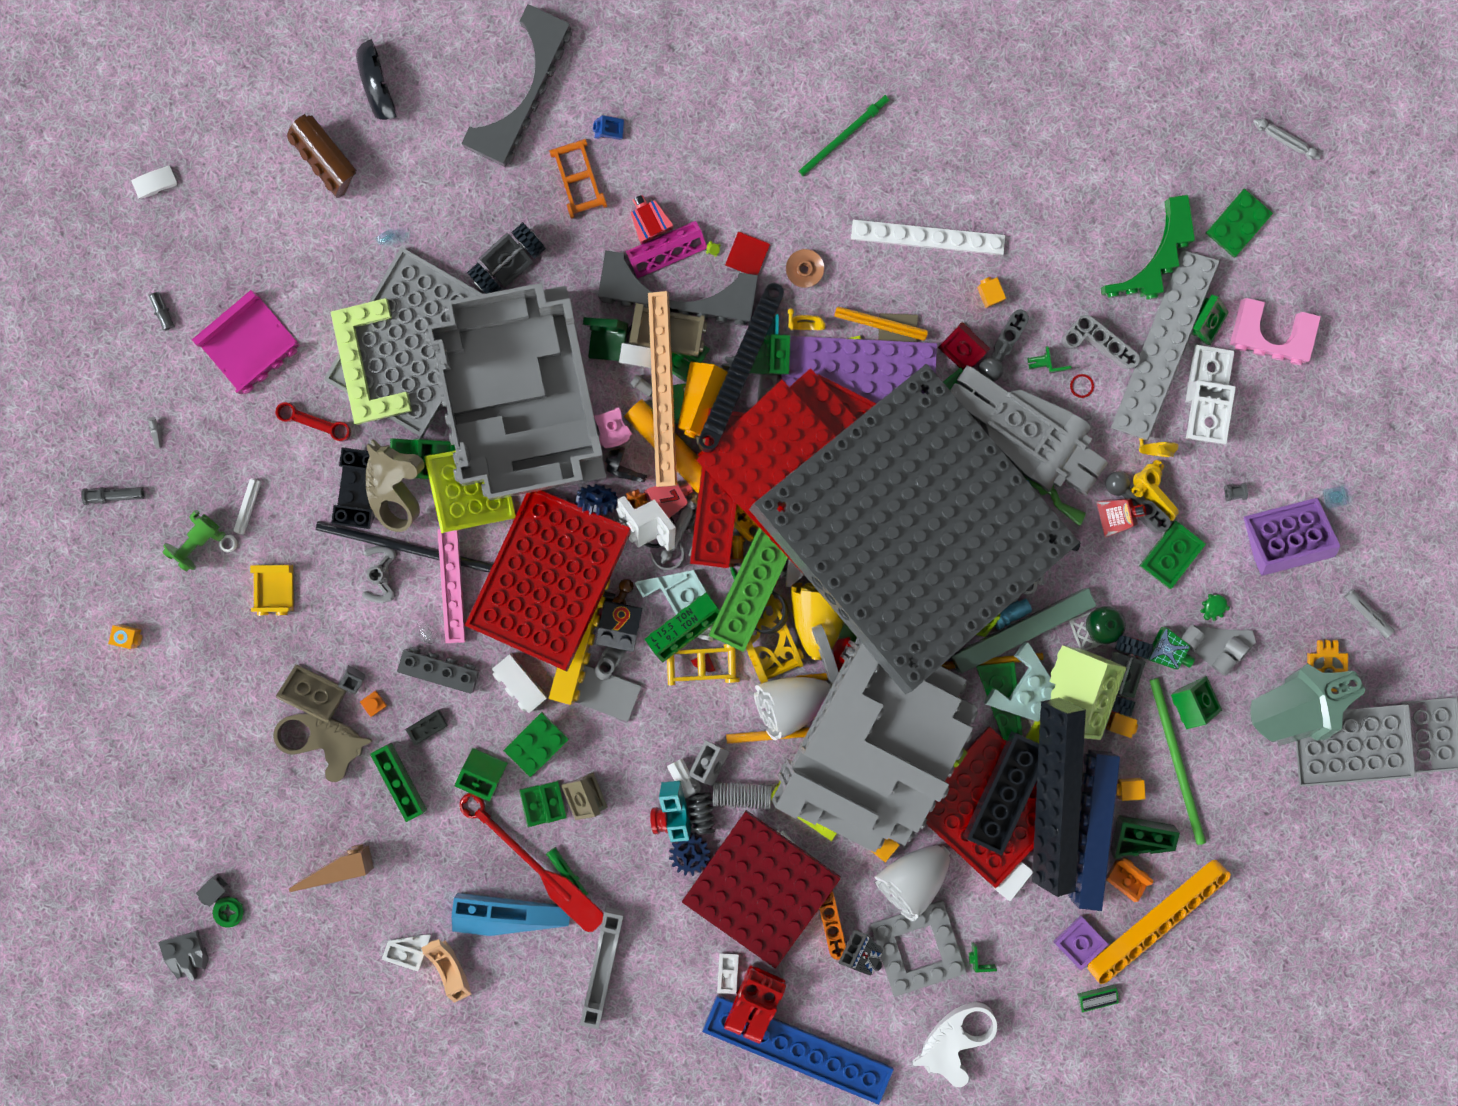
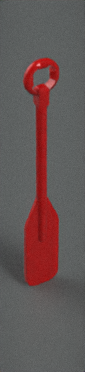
[459,793,604,932]

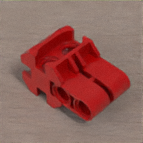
[724,964,786,1044]

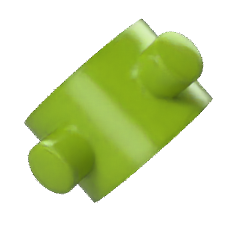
[705,241,721,257]

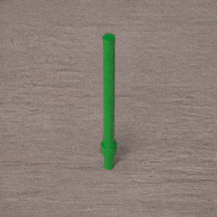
[798,95,890,176]

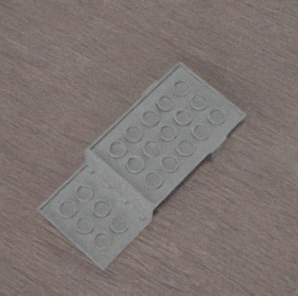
[1295,697,1458,787]

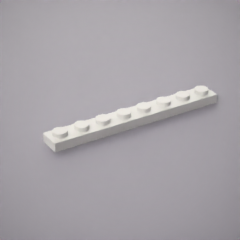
[851,220,1005,255]

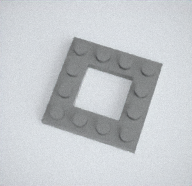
[870,900,967,997]

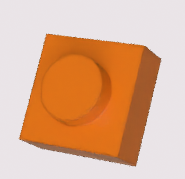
[360,690,387,717]

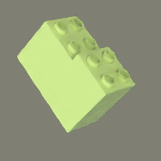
[1049,645,1127,740]

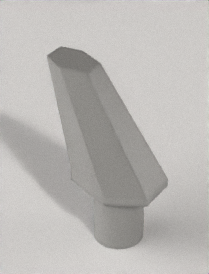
[148,417,161,449]

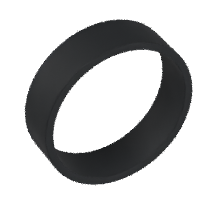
[754,591,789,634]

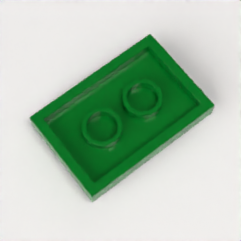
[1206,189,1273,258]
[1139,521,1206,589]

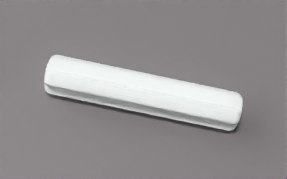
[234,479,261,534]

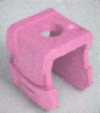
[594,407,632,448]

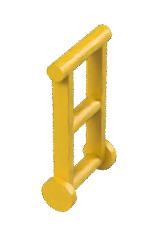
[667,644,740,685]

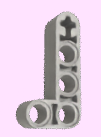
[1062,315,1140,370]

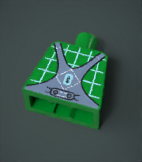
[1144,627,1195,670]

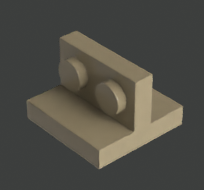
[561,772,608,820]

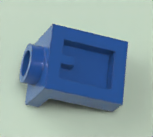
[593,115,624,140]

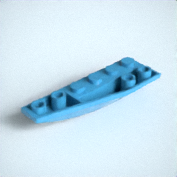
[451,893,570,936]

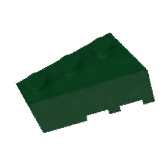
[1110,815,1180,859]

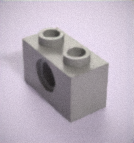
[689,740,730,786]

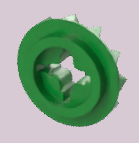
[212,896,244,928]

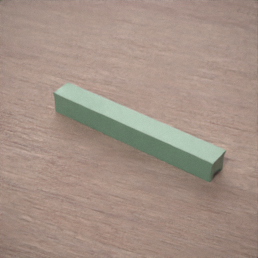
[950,588,1097,674]

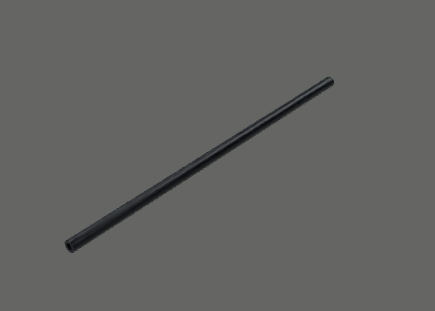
[315,521,616,602]

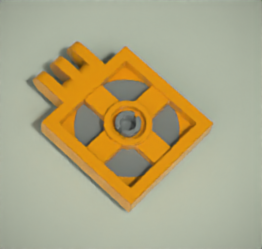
[1307,640,1348,692]

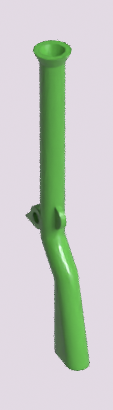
[1024,476,1086,526]

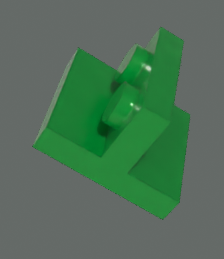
[1191,294,1229,346]

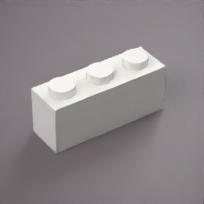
[492,653,548,713]

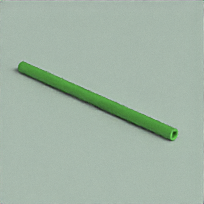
[1149,677,1206,845]

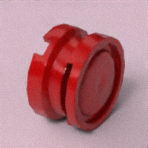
[650,807,668,835]

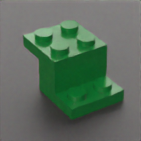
[390,438,456,479]
[503,712,569,777]

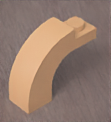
[421,939,471,1003]

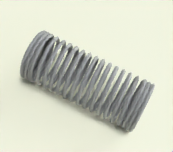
[713,782,772,810]

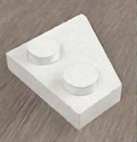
[382,934,431,971]

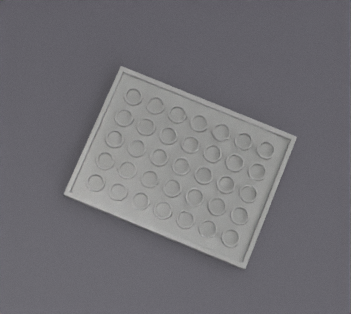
[323,247,482,438]

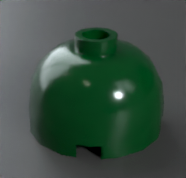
[1085,606,1126,644]

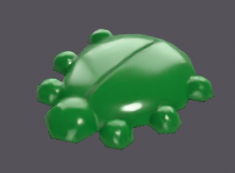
[1200,594,1230,621]

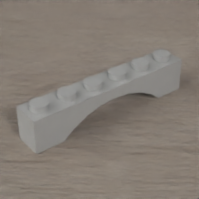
[580,907,625,1029]

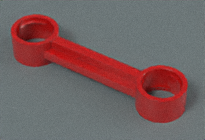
[275,402,351,442]

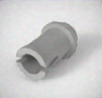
[630,375,652,398]

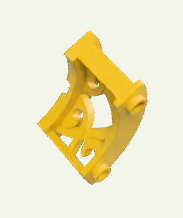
[746,594,804,684]

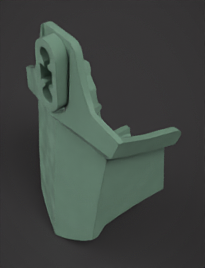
[1250,663,1365,746]

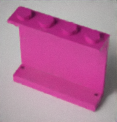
[192,290,300,395]

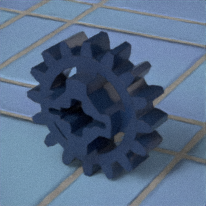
[576,484,618,515]
[669,833,710,876]

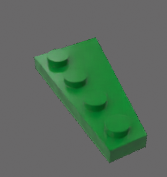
[976,661,1023,740]

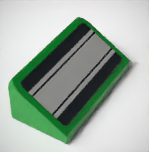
[1077,984,1119,1013]

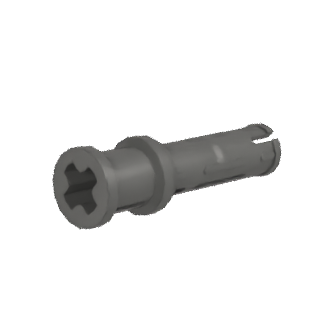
[81,487,144,505]

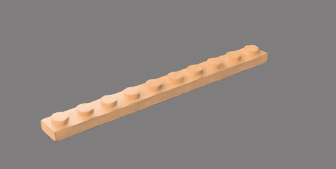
[648,291,677,487]

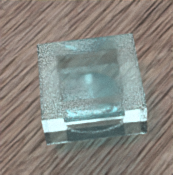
[1322,486,1347,509]

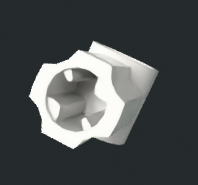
[667,758,701,799]

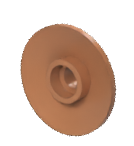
[786,249,824,288]

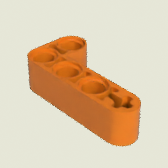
[819,890,846,960]

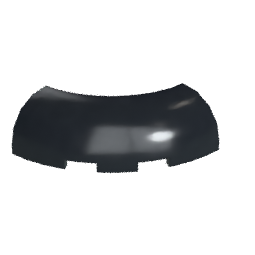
[356,39,397,120]

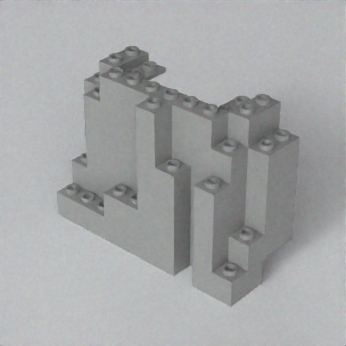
[425,283,606,500]
[772,638,978,852]

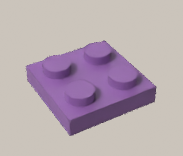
[1053,915,1109,970]

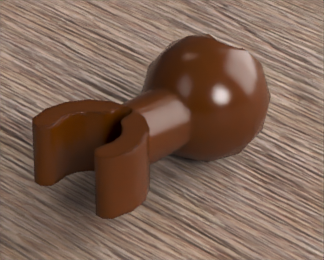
[612,579,634,604]

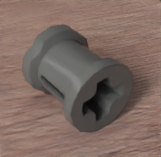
[1224,483,1248,501]

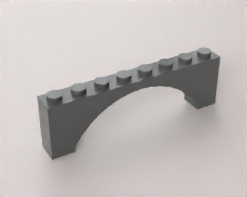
[461,4,572,168]
[598,250,758,326]

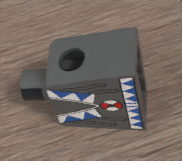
[838,930,882,976]

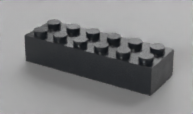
[963,731,1039,855]

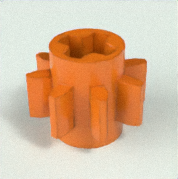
[626,489,649,509]

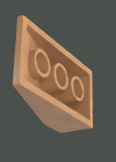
[289,844,374,892]

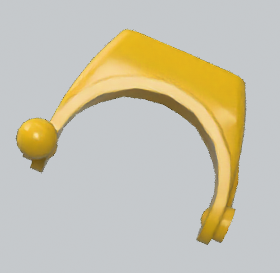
[788,308,825,330]
[1139,438,1179,457]

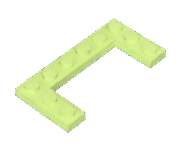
[331,298,412,425]

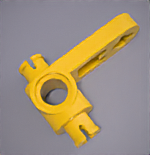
[1131,460,1179,521]

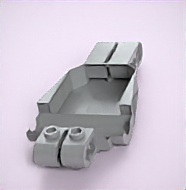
[950,366,1108,496]

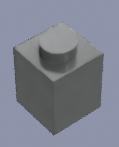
[196,874,230,907]

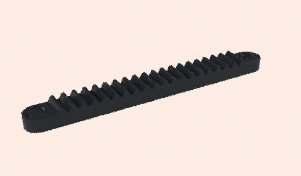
[698,283,784,453]

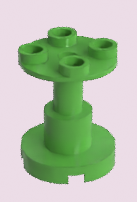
[162,510,226,572]

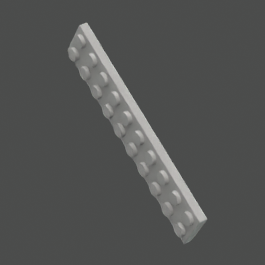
[1111,250,1220,441]

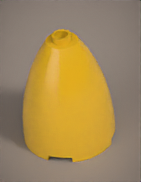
[791,582,844,660]

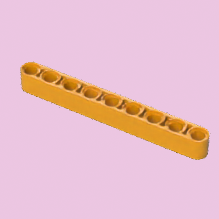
[1088,860,1231,984]

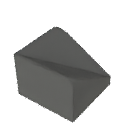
[338,665,365,695]

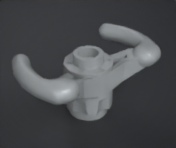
[362,546,397,603]

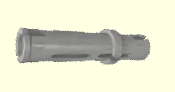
[1344,589,1394,638]

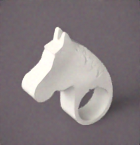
[913,1002,997,1087]

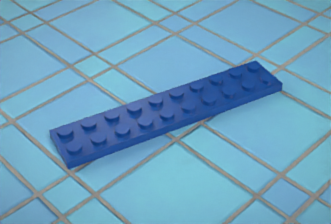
[702,995,894,1105]

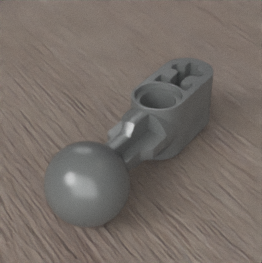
[978,309,1029,382]
[1105,471,1171,534]

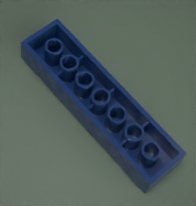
[1068,749,1120,911]

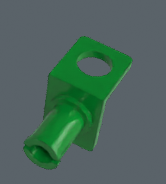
[1027,346,1072,373]

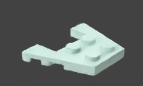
[635,570,707,615]
[983,642,1055,722]

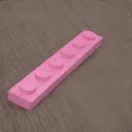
[437,528,466,643]

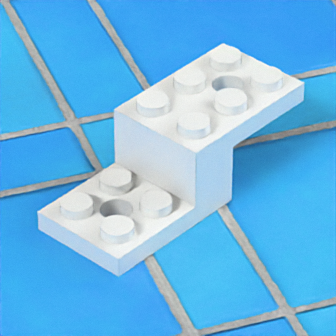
[1185,345,1236,445]

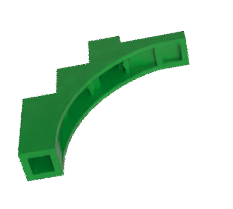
[1101,195,1195,300]

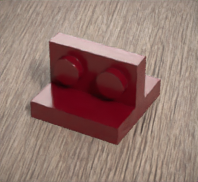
[938,322,990,370]

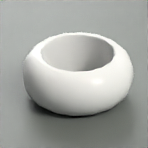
[219,535,237,552]

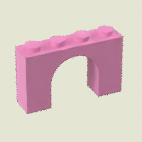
[1230,298,1321,365]

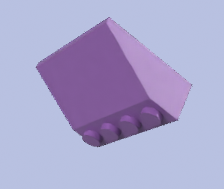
[1244,498,1340,576]

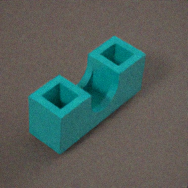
[659,781,692,842]

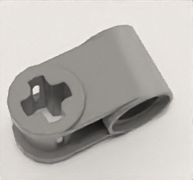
[595,647,626,680]

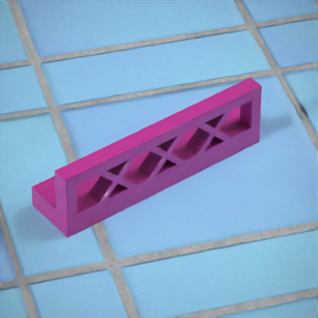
[626,221,707,279]

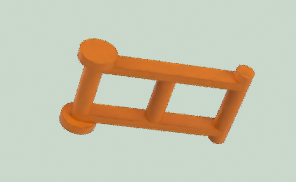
[549,139,607,219]

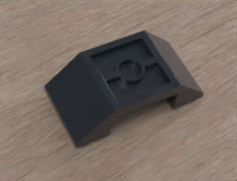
[331,447,375,529]

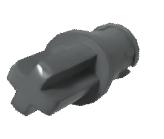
[149,292,175,331]

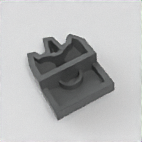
[159,930,209,982]

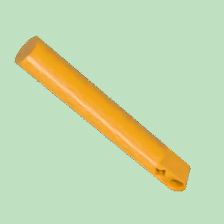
[624,399,759,542]

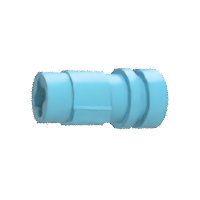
[994,598,1032,630]

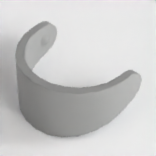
[650,542,684,570]

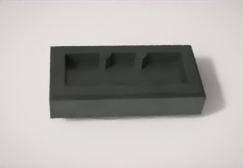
[405,709,448,745]

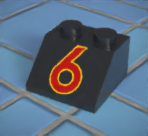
[596,600,643,652]

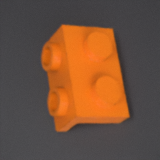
[1106,858,1154,902]

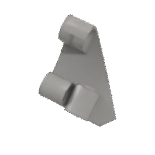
[1181,625,1256,676]

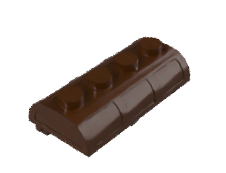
[287,114,357,198]

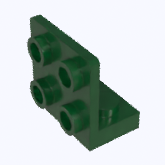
[582,317,628,361]

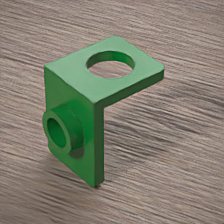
[969,942,997,973]

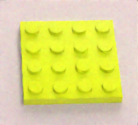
[425,451,516,533]

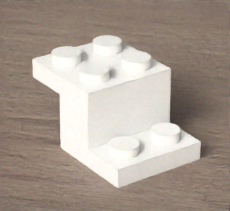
[616,496,676,551]

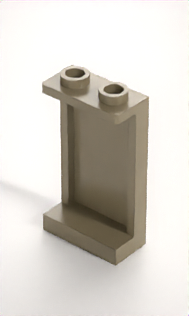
[629,303,708,357]

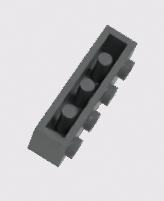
[397,647,480,694]

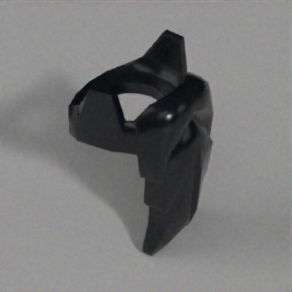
[605,447,647,482]

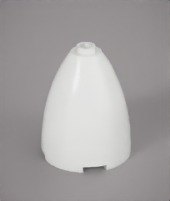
[754,677,832,740]
[874,845,950,921]

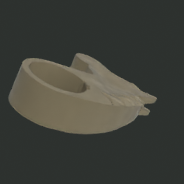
[366,439,424,532]
[273,713,372,782]

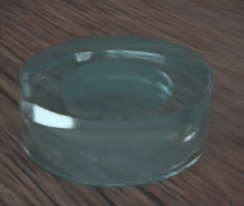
[375,229,395,245]

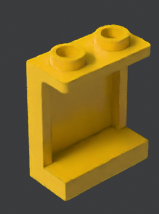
[250,565,294,615]

